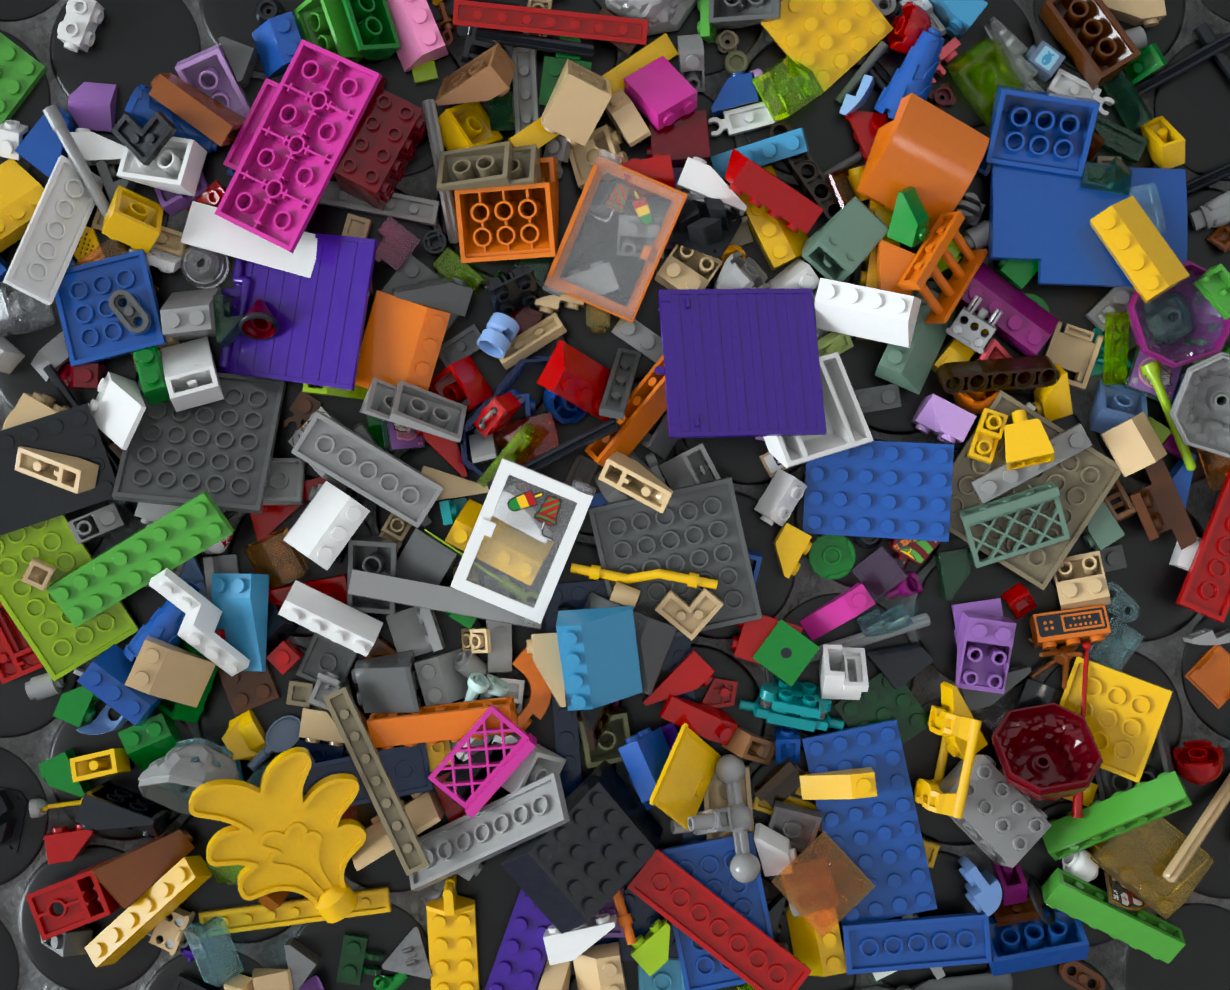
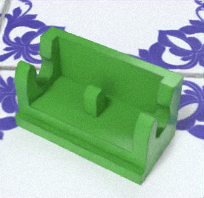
[1193,264,1230,320]

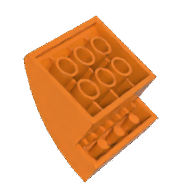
[856,93,990,232]
[454,157,559,263]

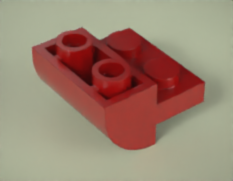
[622,154,675,200]

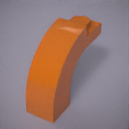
[512,647,552,731]

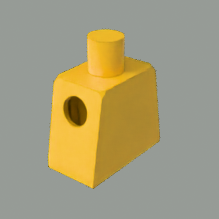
[1004,410,1054,471]

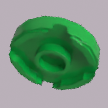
[808,534,856,580]

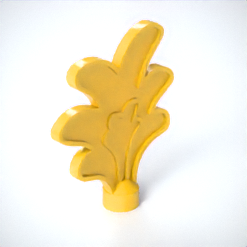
[189,747,366,923]

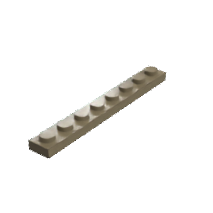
[323,686,431,876]

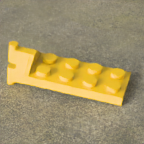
[426,874,480,990]

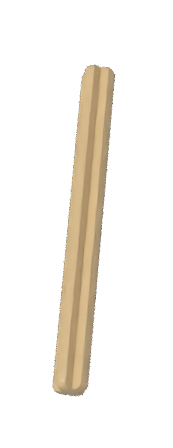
[1163,773,1230,883]

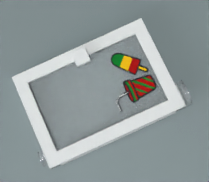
[450,458,596,626]

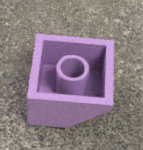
[911,394,977,444]

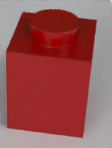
[266,638,305,675]

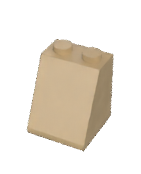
[541,59,612,146]

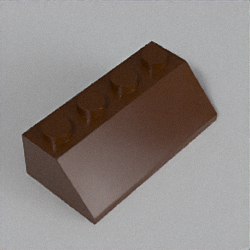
[1039,0,1141,90]

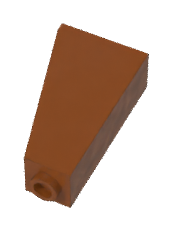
[149,72,246,146]
[90,829,195,909]

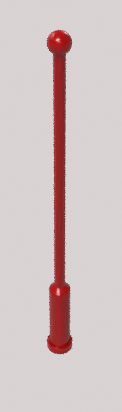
[1071,641,1092,818]

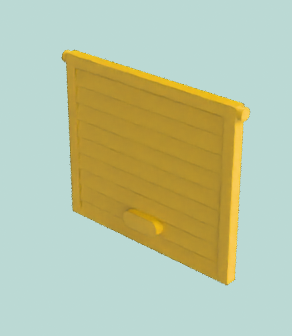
[649,723,721,830]

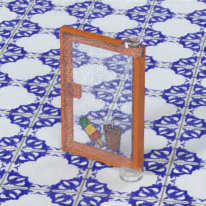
[544,148,688,323]

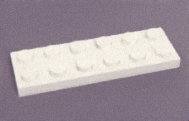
[3,155,104,306]

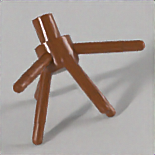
[1027,637,1083,691]

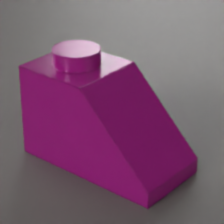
[990,859,1028,906]

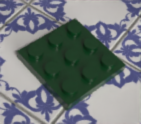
[832,671,929,745]

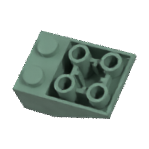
[801,196,889,282]

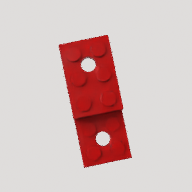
[25,855,163,941]

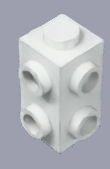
[57,0,104,53]
[754,469,807,527]

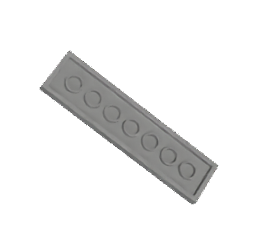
[409,773,570,892]

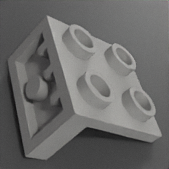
[386,607,446,657]

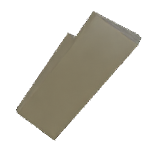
[436,141,543,191]

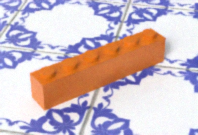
[584,355,667,467]
[367,696,518,750]

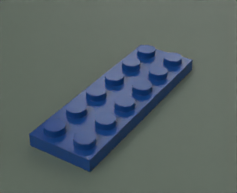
[842,912,992,975]

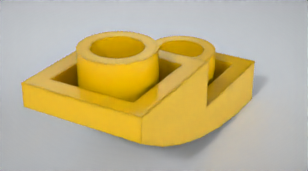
[966,408,1008,464]

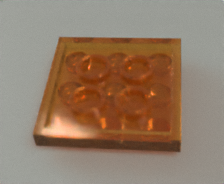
[771,831,875,938]

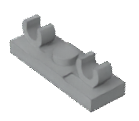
[1085,287,1135,332]

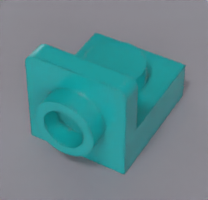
[439,498,467,526]

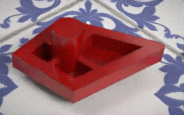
[700,678,738,708]

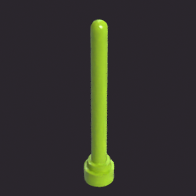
[1140,360,1196,471]

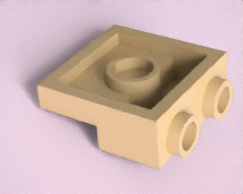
[569,124,629,190]

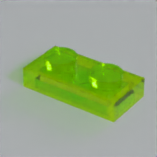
[433,247,485,294]

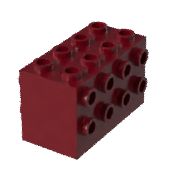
[334,87,427,211]

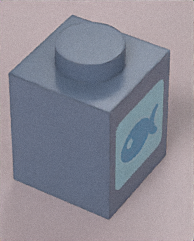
[1023,40,1066,83]

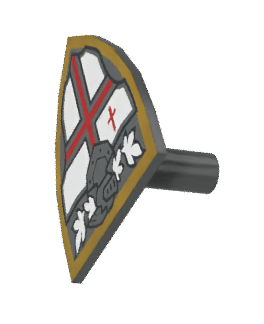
[1103,862,1150,912]

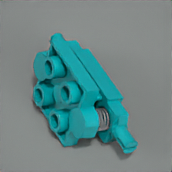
[739,677,844,732]

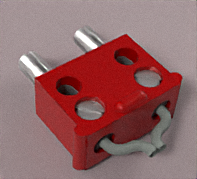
[473,392,525,438]

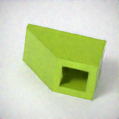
[630,918,670,976]

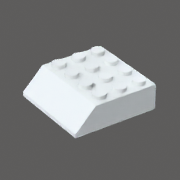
[763,352,874,468]

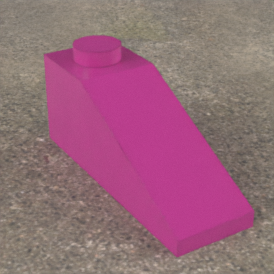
[799,582,876,641]

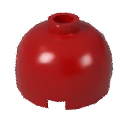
[887,2,932,54]
[1172,740,1224,785]

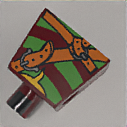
[888,539,941,572]

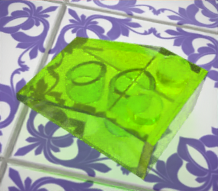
[946,37,1023,129]

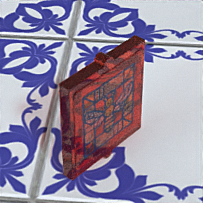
[827,170,855,209]

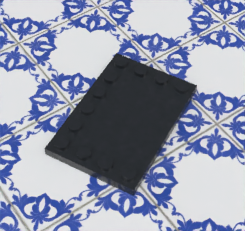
[0,403,116,535]

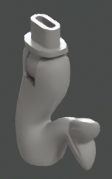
[1189,190,1230,231]

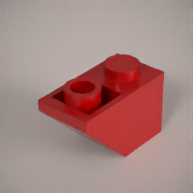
[44,823,98,865]

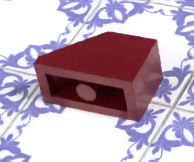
[58,363,107,390]

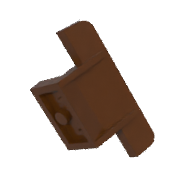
[1130,459,1197,550]

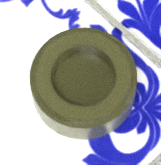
[724,50,749,75]

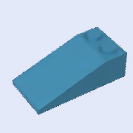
[929,0,988,40]
[211,573,269,672]

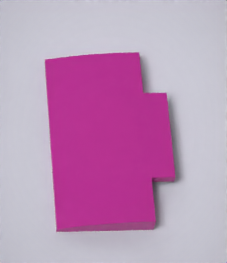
[214,39,382,253]

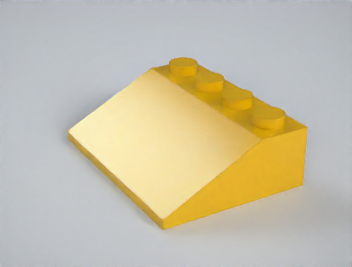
[0,159,44,253]

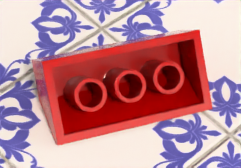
[725,149,824,234]
[537,340,611,422]

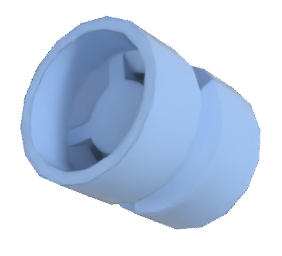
[477,312,520,358]

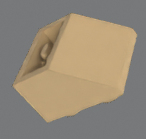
[654,244,723,289]
[1054,551,1111,610]

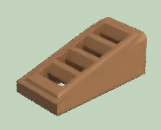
[1103,479,1137,523]

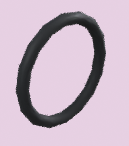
[1027,877,1055,926]

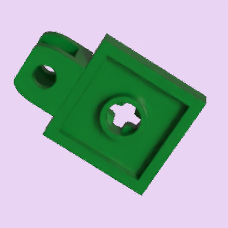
[539,36,592,106]

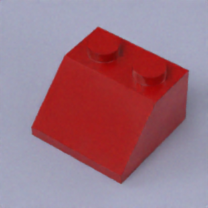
[428,355,495,415]

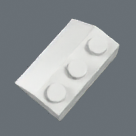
[283,481,370,570]

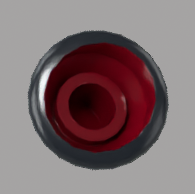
[238,299,280,340]

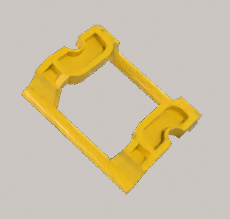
[913,705,982,819]

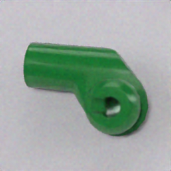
[373,972,410,990]

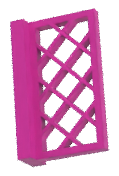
[428,704,537,818]

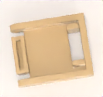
[1044,321,1104,391]

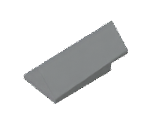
[359,377,467,443]

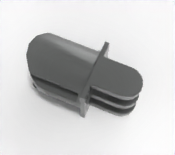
[957,192,986,229]

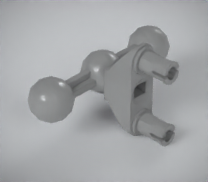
[670,754,761,883]

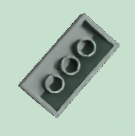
[875,289,956,395]

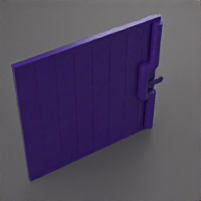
[219,233,378,391]
[654,288,827,439]

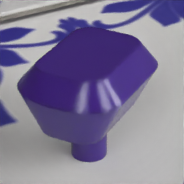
[181,944,201,962]

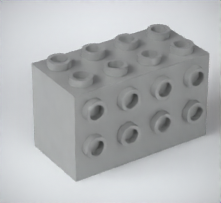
[938,754,1052,868]

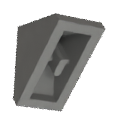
[218,36,259,88]

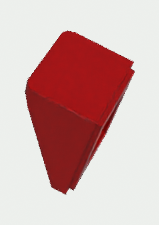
[1001,583,1037,620]

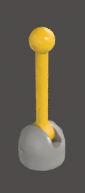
[29,798,83,819]

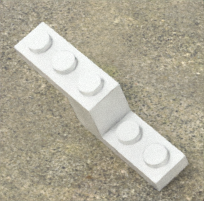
[149,568,250,676]

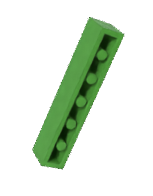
[1042,771,1193,861]
[1041,867,1186,964]

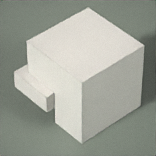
[819,644,869,700]

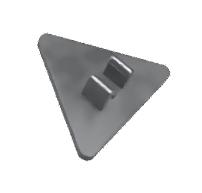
[382,927,432,979]

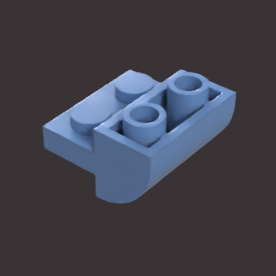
[957,855,1002,917]

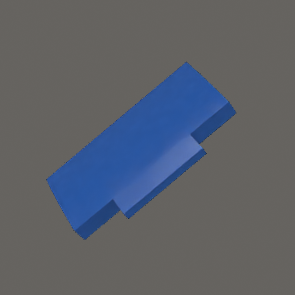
[988,163,1188,288]

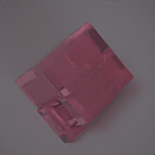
[375,216,421,271]

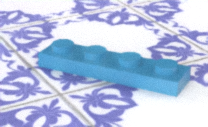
[710,127,809,179]

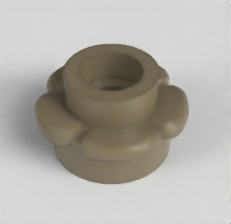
[716,30,739,53]

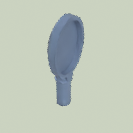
[247,715,301,772]

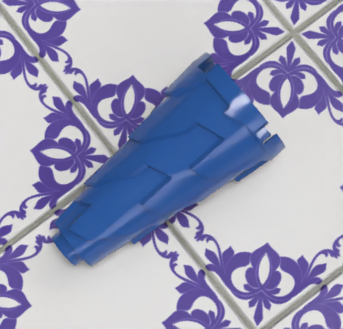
[874,27,945,119]
[125,84,219,153]
[123,582,200,662]

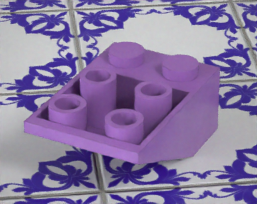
[955,611,1017,694]

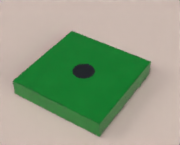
[752,619,820,687]

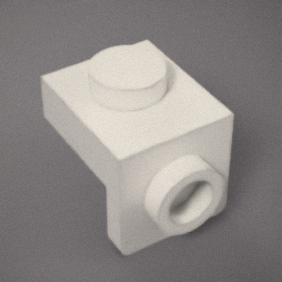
[0,120,28,161]

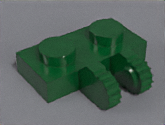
[336,932,384,986]

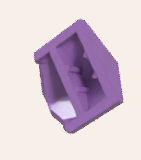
[68,82,118,133]

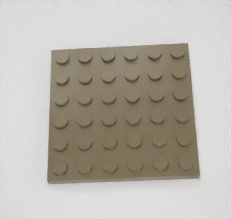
[949,390,1122,590]

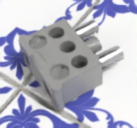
[946,295,1003,354]

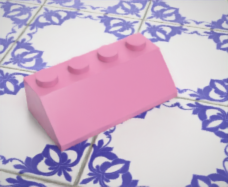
[386,0,449,73]

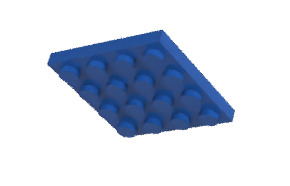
[55,249,167,367]

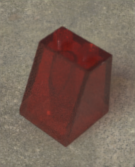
[493,412,564,465]

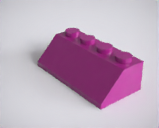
[957,263,1059,357]

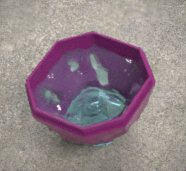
[1127,261,1230,368]

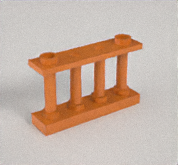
[898,211,988,324]

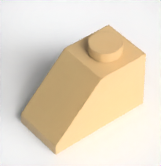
[605,90,651,147]

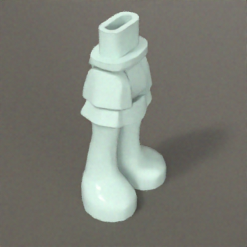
[450,672,510,749]

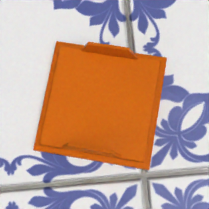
[1184,645,1230,709]

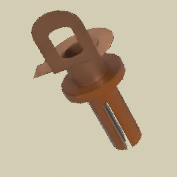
[438,2,457,45]

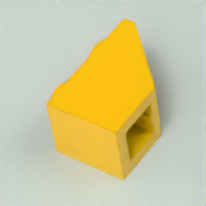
[773,523,812,579]

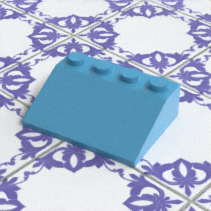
[556,606,643,711]

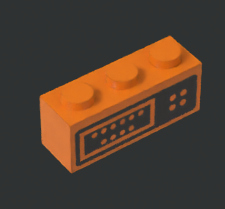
[1029,604,1111,650]

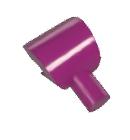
[885,571,923,600]

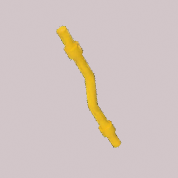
[570,563,718,590]

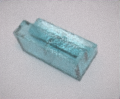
[183,916,244,987]

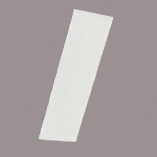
[181,201,318,278]

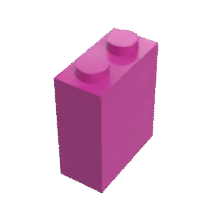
[624,56,697,131]

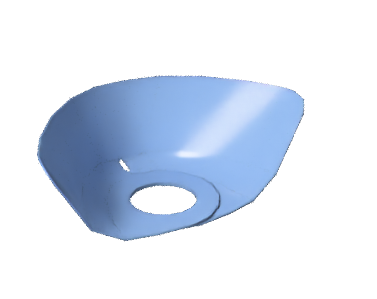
[76,705,128,735]

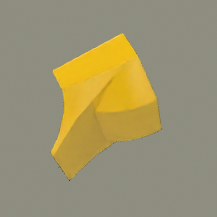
[222,709,266,761]

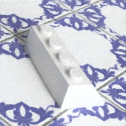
[815,278,921,348]
[278,580,383,657]

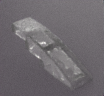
[985,16,1045,92]

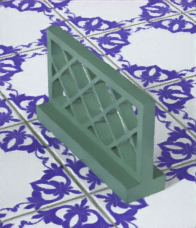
[958,481,1071,568]

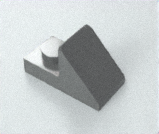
[95,160,137,202]

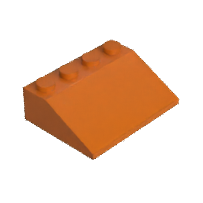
[355,290,451,391]

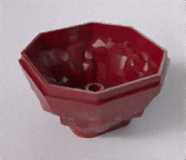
[991,702,1103,801]

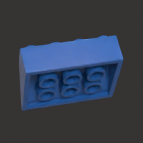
[985,85,1100,177]

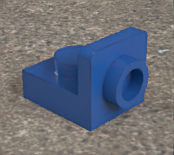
[774,726,800,764]

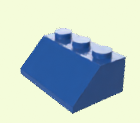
[77,644,163,726]

